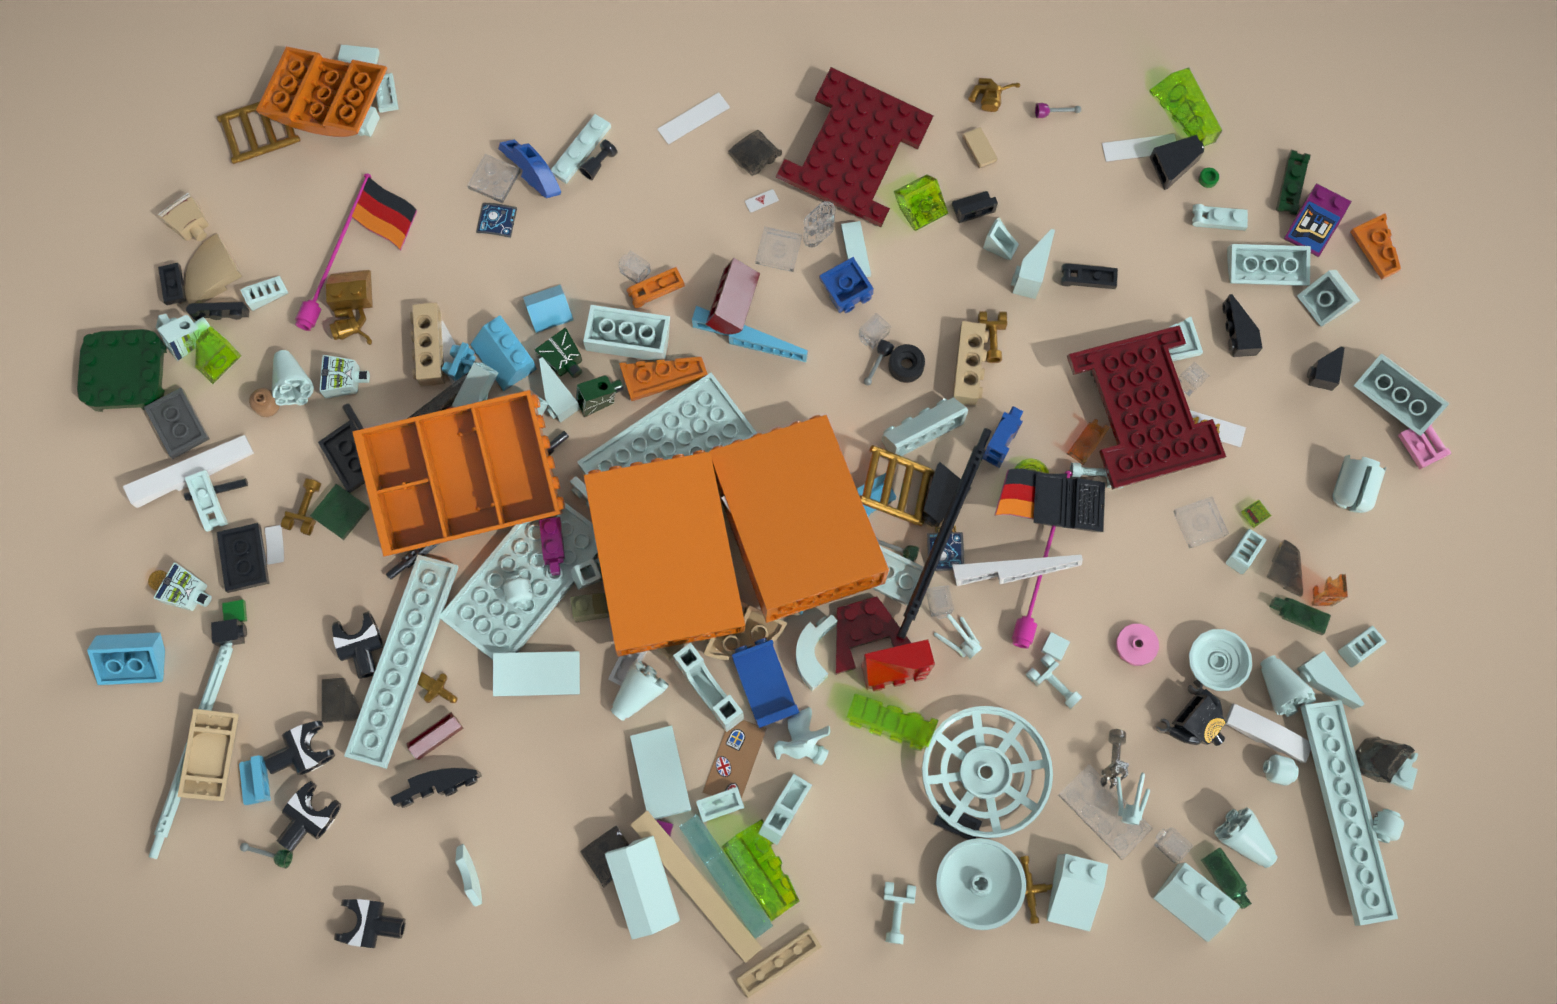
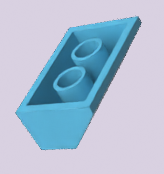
[470,315,537,391]
[87,632,165,685]

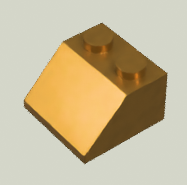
[326,270,373,312]

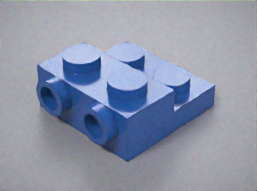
[819,257,874,313]

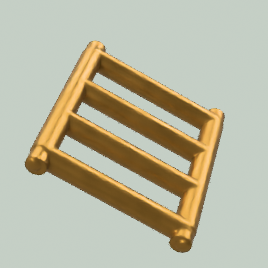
[217,101,301,164]
[860,445,935,526]

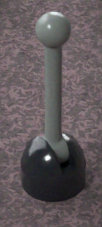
[864,339,894,386]

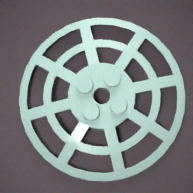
[922,706,1053,838]

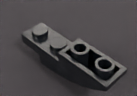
[390,768,482,808]

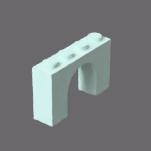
[452,362,549,416]
[673,643,744,732]

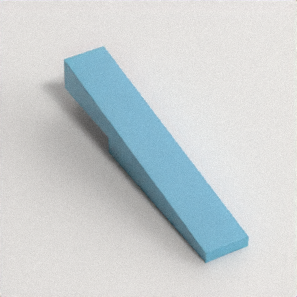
[692,306,808,362]

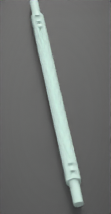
[148,643,233,859]

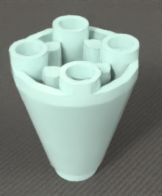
[272,350,314,406]
[1260,655,1316,717]
[611,659,669,721]
[1214,807,1278,868]

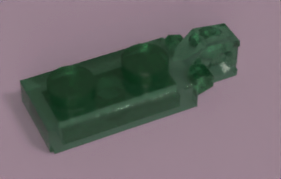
[1269,597,1331,635]
[1201,847,1252,909]

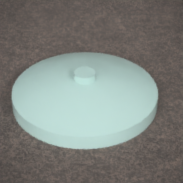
[936,838,1026,930]

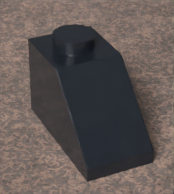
[1307,347,1345,391]

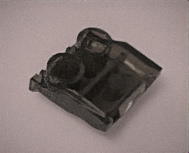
[728,130,782,176]
[1355,737,1415,783]
[580,825,630,888]

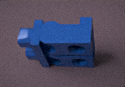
[983,406,1023,468]

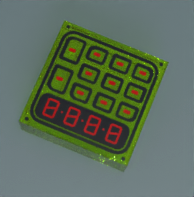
[1241,500,1272,529]

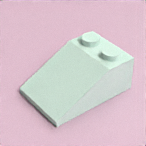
[1011,229,1055,299]
[1046,854,1108,931]

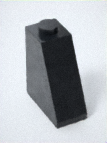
[1150,135,1204,190]
[922,462,971,528]

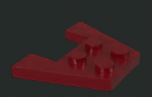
[836,596,911,675]

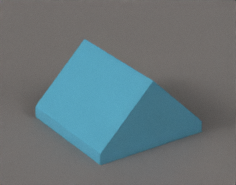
[523,284,573,333]

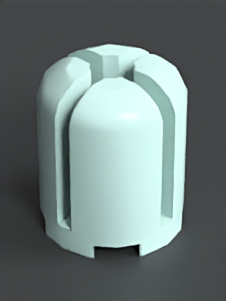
[1332,455,1386,513]

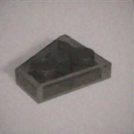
[322,678,361,723]

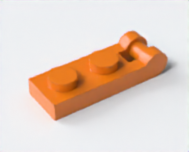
[626,267,685,308]

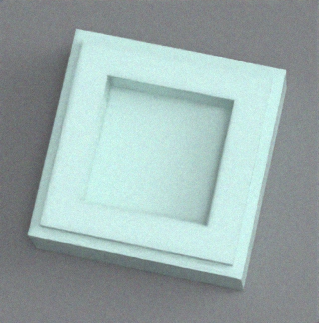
[1041,632,1070,661]

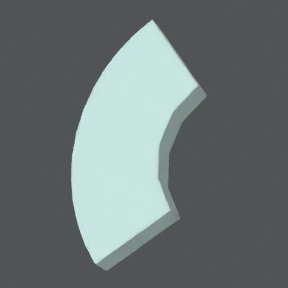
[455,844,482,907]

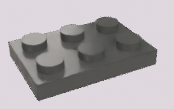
[144,387,210,459]

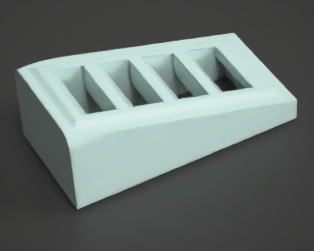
[240,276,288,311]
[1226,528,1267,574]
[1338,625,1386,667]

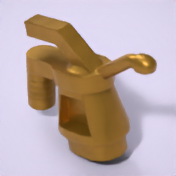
[968,78,1021,112]
[329,307,372,345]

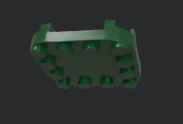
[77,329,167,412]

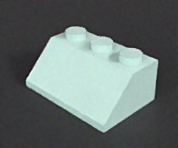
[1153,862,1240,942]

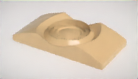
[177,709,239,801]

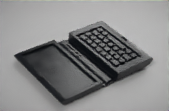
[1033,473,1105,532]

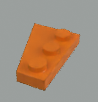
[1350,213,1401,280]

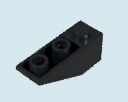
[1222,294,1263,357]

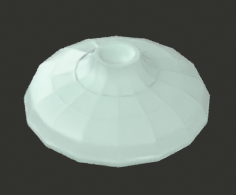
[1189,629,1252,691]

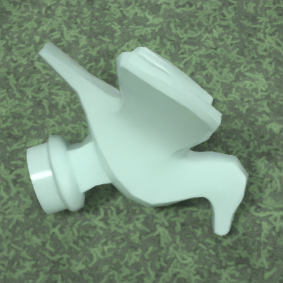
[774,707,830,766]

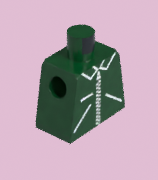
[534,328,582,378]
[576,375,624,417]

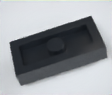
[158,263,186,305]

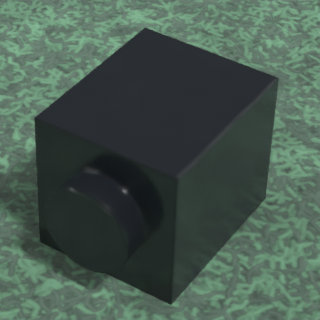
[211,619,247,647]

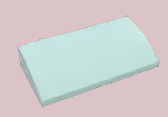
[1227,244,1311,286]

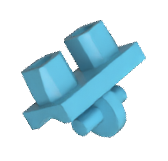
[442,342,476,384]

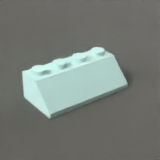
[583,305,670,361]
[1354,354,1450,436]
[881,397,968,456]

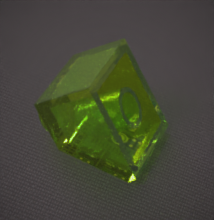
[894,174,949,231]
[195,326,241,384]

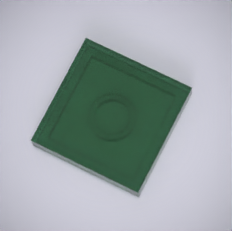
[310,484,370,541]

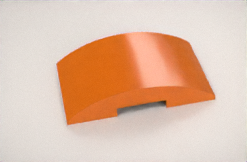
[256,46,387,137]

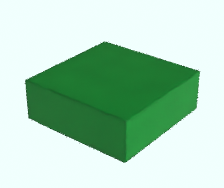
[222,599,247,622]

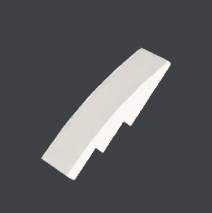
[1226,704,1311,763]

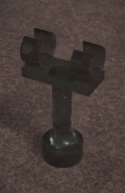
[1101,729,1129,789]

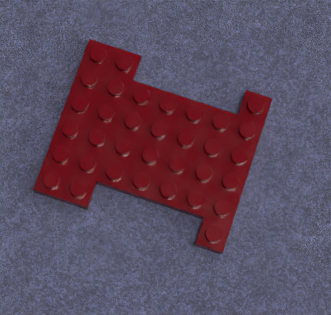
[776,67,934,227]
[1067,325,1227,490]

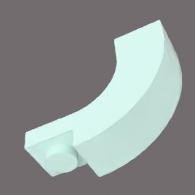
[796,615,837,691]

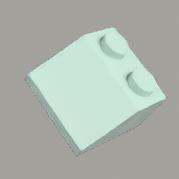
[1297,270,1360,327]

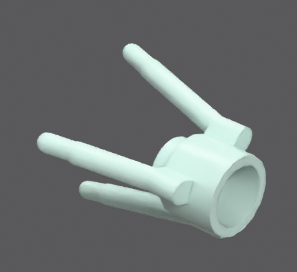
[934,614,982,659]
[1116,773,1150,825]

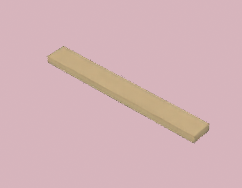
[631,810,762,963]

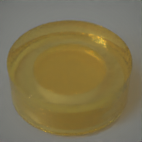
[148,570,167,591]

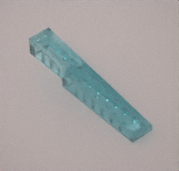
[679,814,773,939]

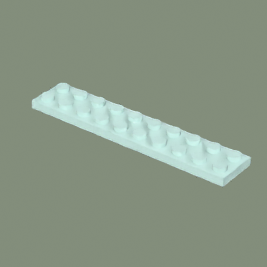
[344,555,459,769]
[1300,700,1398,926]

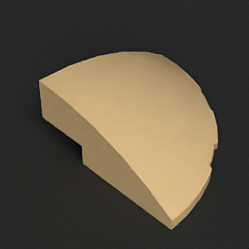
[184,233,242,304]
[703,600,787,660]

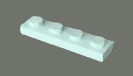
[551,114,611,184]

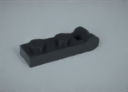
[1061,264,1118,289]
[186,302,249,321]

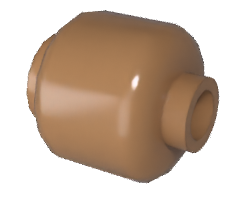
[249,388,280,417]

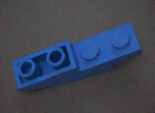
[498,139,561,198]

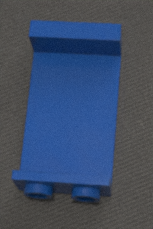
[731,638,800,728]

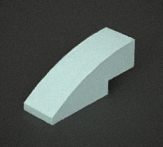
[758,774,812,845]

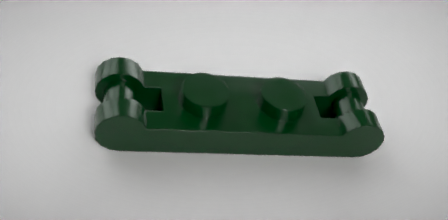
[1276,149,1311,216]

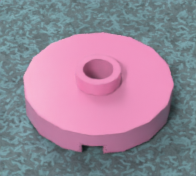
[1116,624,1159,666]

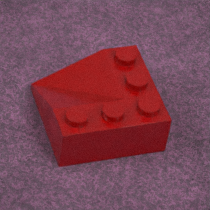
[861,639,935,692]

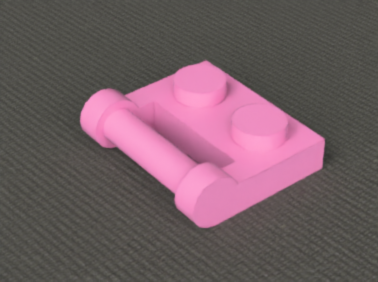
[1398,423,1452,469]

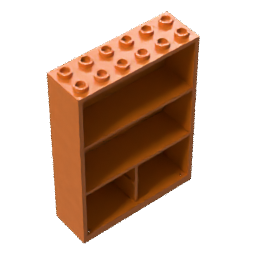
[352,390,565,557]
[709,414,889,623]
[584,450,745,657]

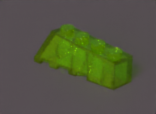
[1149,67,1222,146]
[845,693,939,751]
[721,819,800,922]

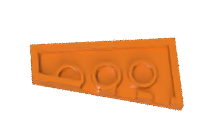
[619,357,708,401]

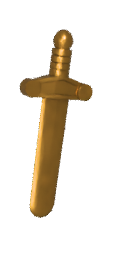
[417,672,457,703]

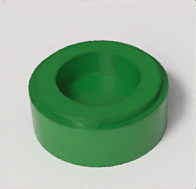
[1198,167,1219,188]

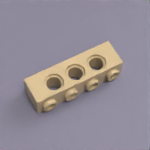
[410,302,445,386]
[952,321,989,406]

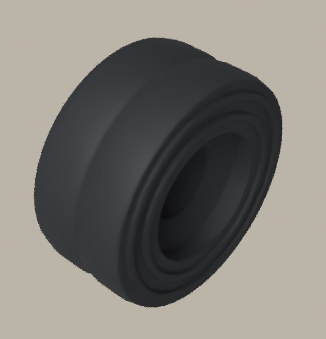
[888,344,925,383]

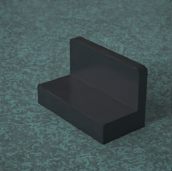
[952,191,998,223]

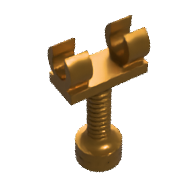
[978,311,1007,363]
[281,478,321,536]

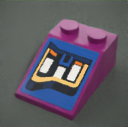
[1284,183,1352,257]

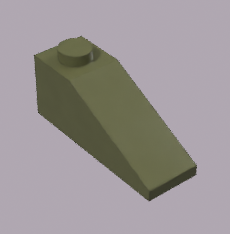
[570,593,609,623]

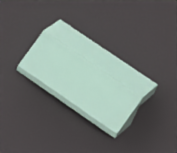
[605,836,680,940]

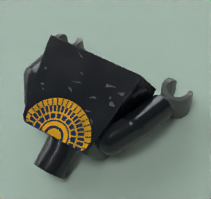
[1156,680,1226,746]

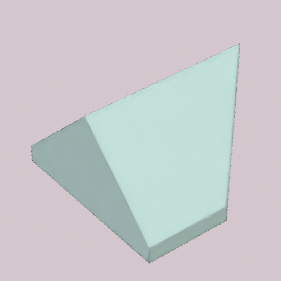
[983,217,1019,260]

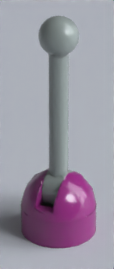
[1035,103,1081,118]

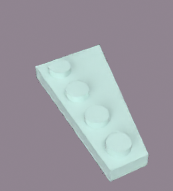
[1169,317,1203,361]

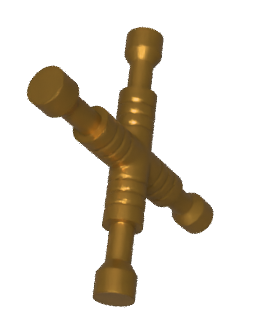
[1020,856,1053,924]

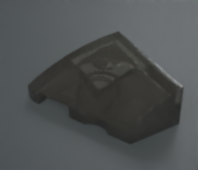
[1267,540,1303,597]

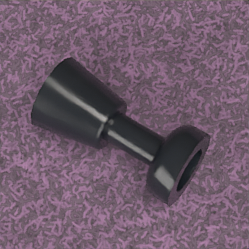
[578,139,618,181]

